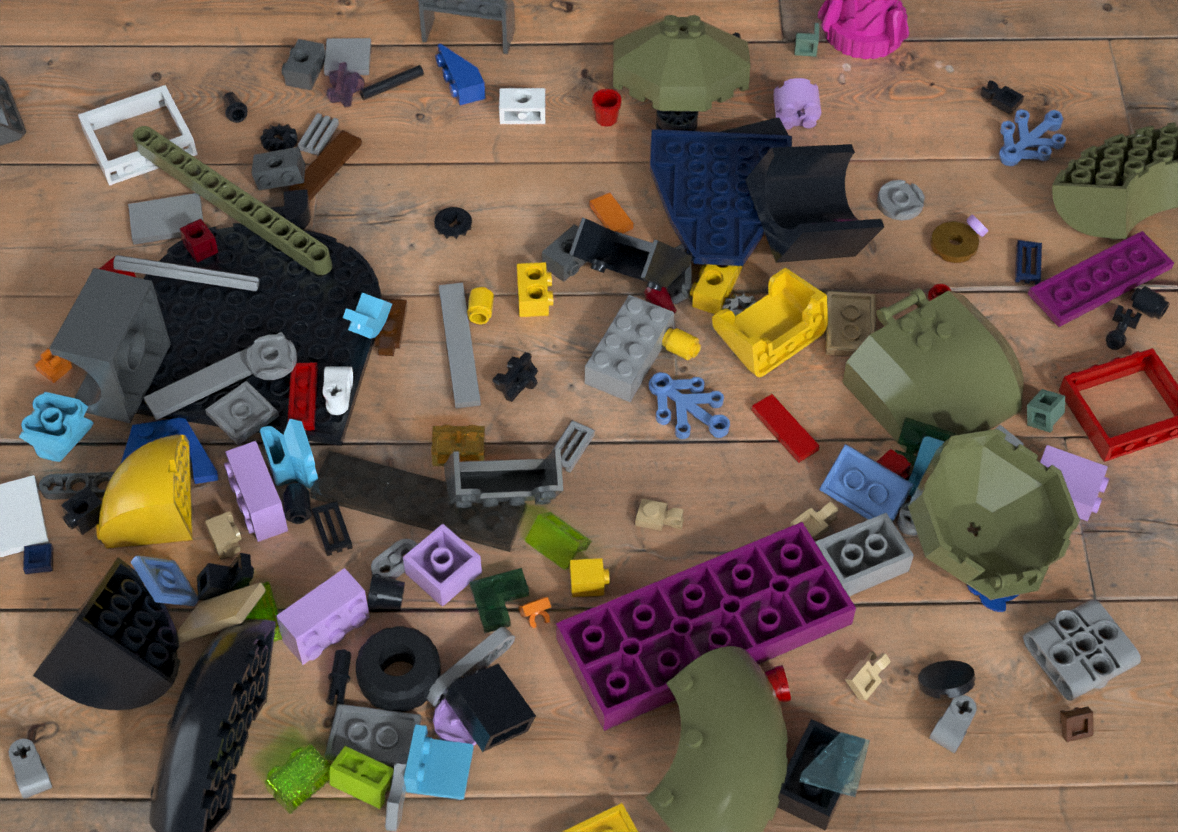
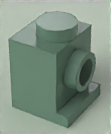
[1027,389,1065,433]

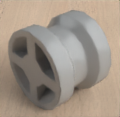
[897,502,917,536]

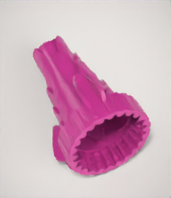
[818,0,909,59]

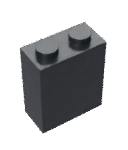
[446,663,536,752]

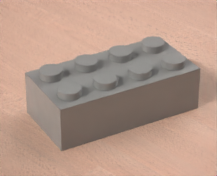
[585,295,674,402]

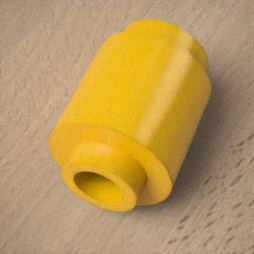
[467,287,494,324]
[662,328,701,361]

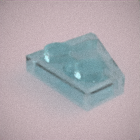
[800,732,870,797]

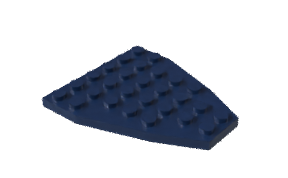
[650,129,792,266]

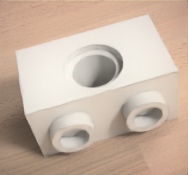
[499,88,545,124]

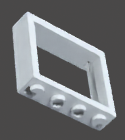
[78,85,197,186]

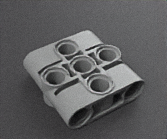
[1023,599,1141,701]

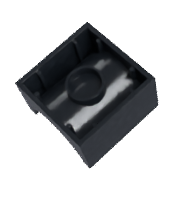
[745,144,885,263]

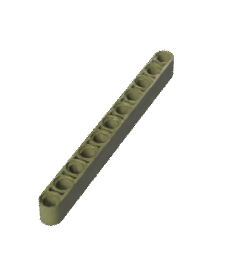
[132,126,333,275]

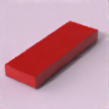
[288,362,318,430]
[751,394,820,463]

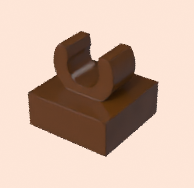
[1060,706,1093,742]

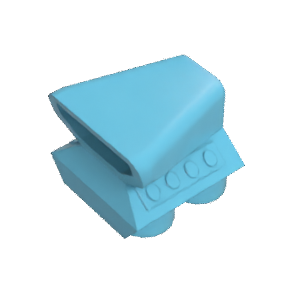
[19,392,94,462]
[260,419,318,489]

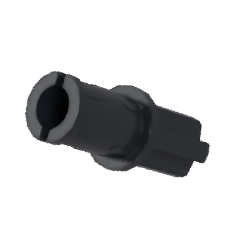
[326,649,352,706]

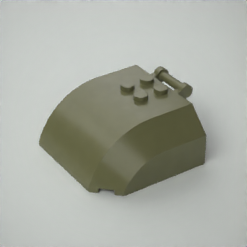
[843,288,1024,454]

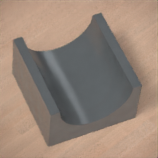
[49,268,171,424]

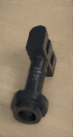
[1106,305,1142,350]

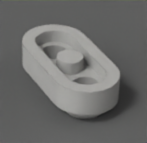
[371,539,417,580]

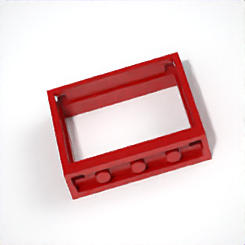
[1059,348,1178,462]

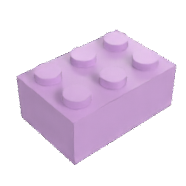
[224,441,288,542]
[276,568,370,665]

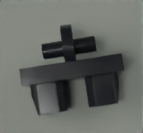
[493,352,538,402]

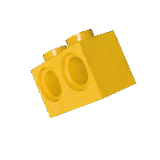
[517,262,553,317]

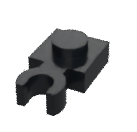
[980,80,1024,114]

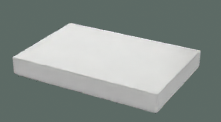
[0,475,49,557]

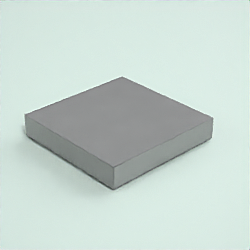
[324,38,371,76]
[205,381,279,445]

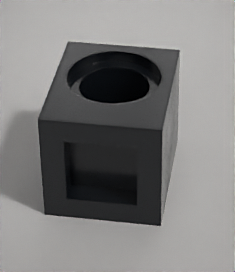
[61,486,102,535]

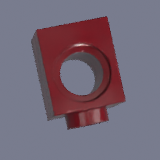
[179,218,218,262]

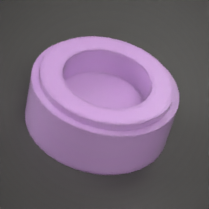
[966,214,988,237]

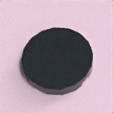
[918,660,976,698]

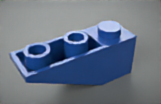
[435,44,485,105]

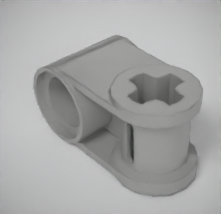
[929,695,977,754]
[8,739,53,799]

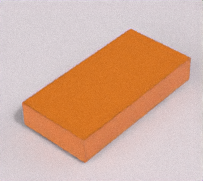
[590,192,634,234]

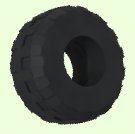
[356,626,441,712]

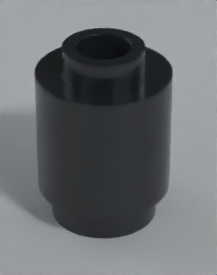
[1130,286,1170,320]
[283,483,312,524]

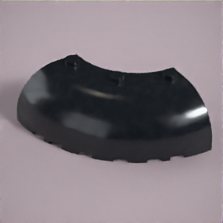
[149,619,276,832]

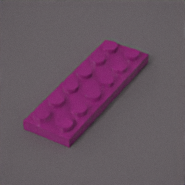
[1028,231,1174,327]

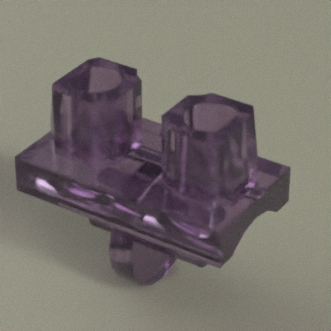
[326,62,365,108]

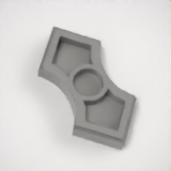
[385,753,409,831]

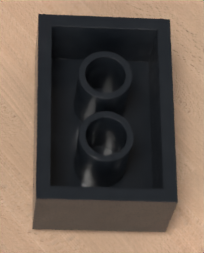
[777,719,865,831]

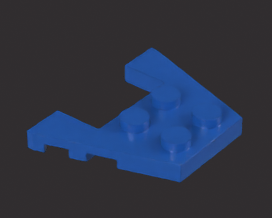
[121,418,219,484]

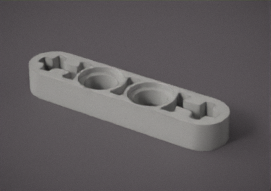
[426,627,515,707]

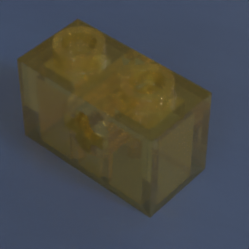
[431,425,486,466]

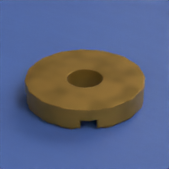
[930,221,979,263]

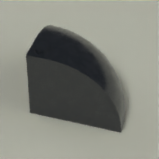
[33,557,180,710]

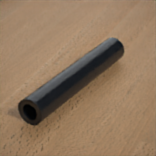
[359,65,424,100]

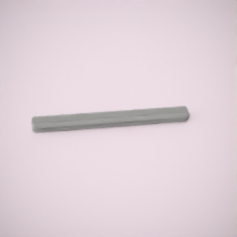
[113,255,259,291]

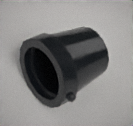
[367,573,405,610]

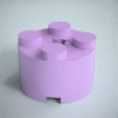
[773,78,821,130]

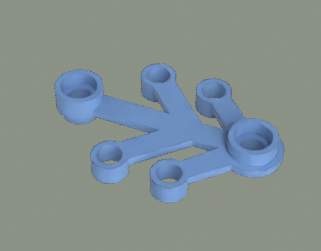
[999,110,1066,166]
[649,372,730,439]

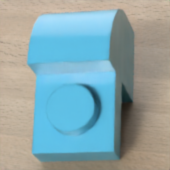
[343,293,392,339]

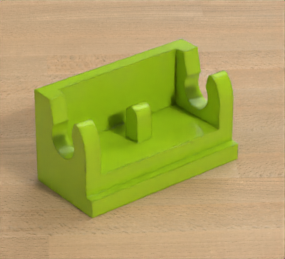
[330,746,394,809]

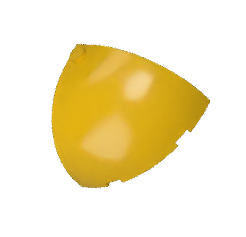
[96,435,193,549]

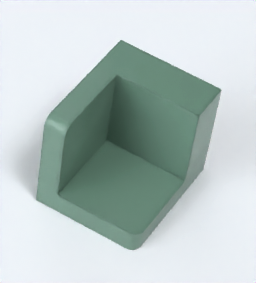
[794,23,819,57]

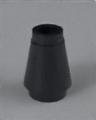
[223,92,248,123]

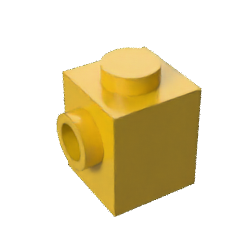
[570,558,610,597]

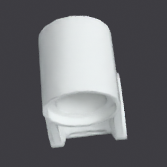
[323,366,353,415]

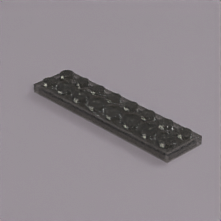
[310,451,527,552]

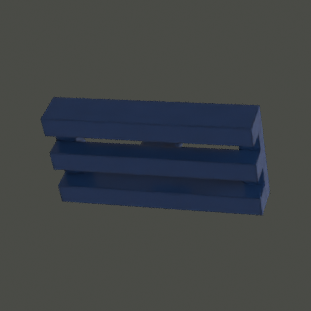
[1015,240,1042,285]

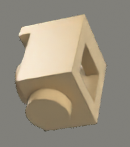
[205,511,242,560]

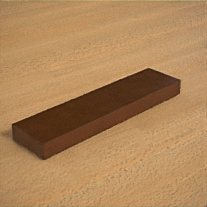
[288,130,362,201]

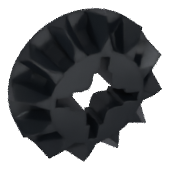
[260,123,298,152]
[434,207,472,240]

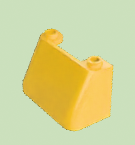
[712,267,828,377]

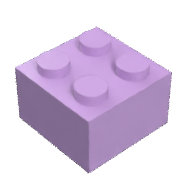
[403,524,482,607]

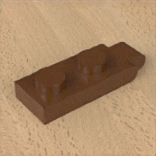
[375,298,407,357]

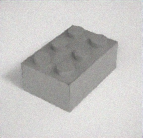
[815,513,914,596]

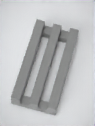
[298,113,339,156]
[551,420,595,473]

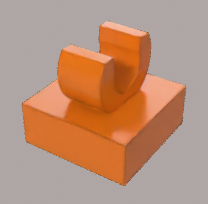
[35,349,73,383]
[518,597,551,628]

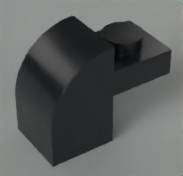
[270,189,311,230]
[197,553,254,601]

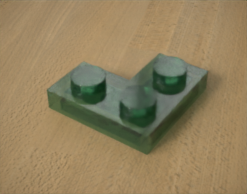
[469,568,529,633]

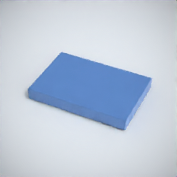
[819,444,915,522]

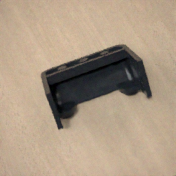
[569,218,693,291]

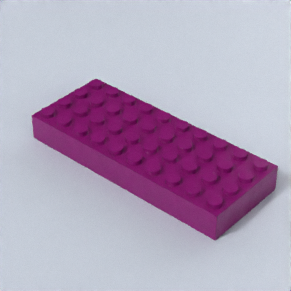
[556,522,856,731]

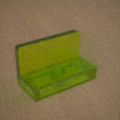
[525,512,591,570]

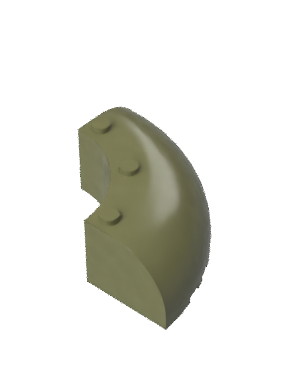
[1052,122,1178,240]
[646,646,788,832]

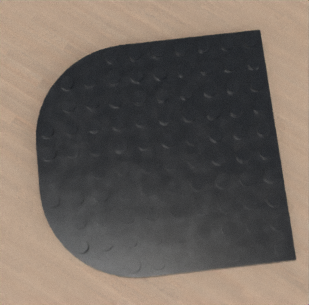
[136,223,382,446]

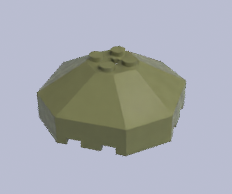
[613,15,751,111]
[908,429,1080,600]

